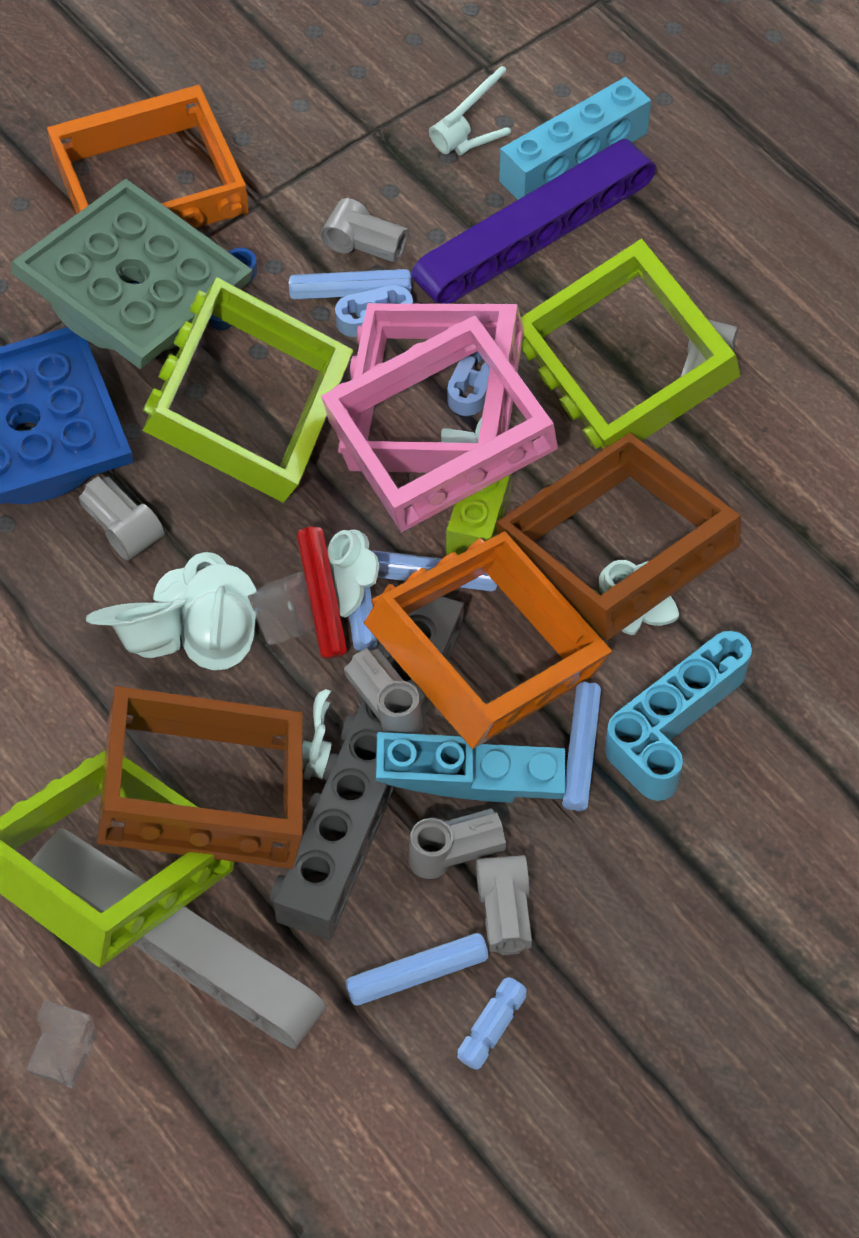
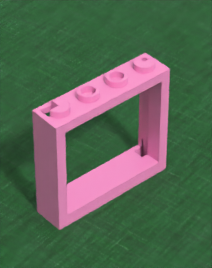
[337,303,524,473]
[321,315,558,533]

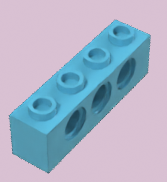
[499,77,651,200]

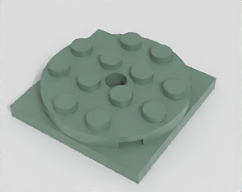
[11,179,252,369]

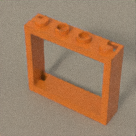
[47,84,249,229]
[363,531,612,749]

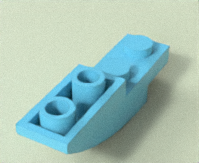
[375,732,565,803]

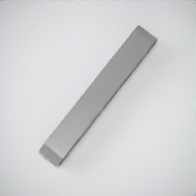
[30,828,327,1049]

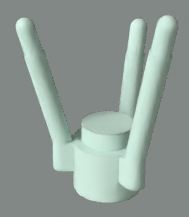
[429,66,511,156]

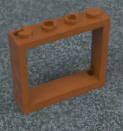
[497,432,741,641]
[96,686,303,869]

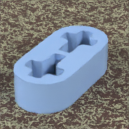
[335,285,413,337]
[447,351,490,416]

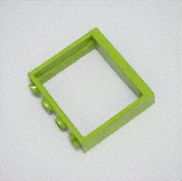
[521,238,741,452]
[142,277,353,503]
[0,750,234,968]

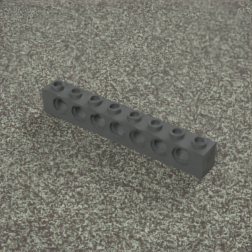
[270,597,464,941]

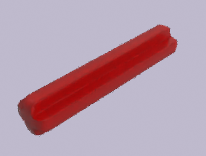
[297,526,347,659]

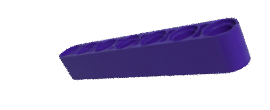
[411,139,656,304]

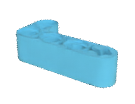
[605,631,752,801]

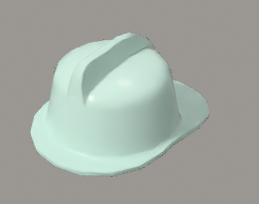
[181,564,257,670]
[86,599,187,658]

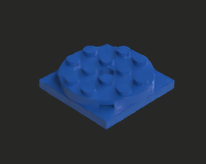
[0,327,134,504]

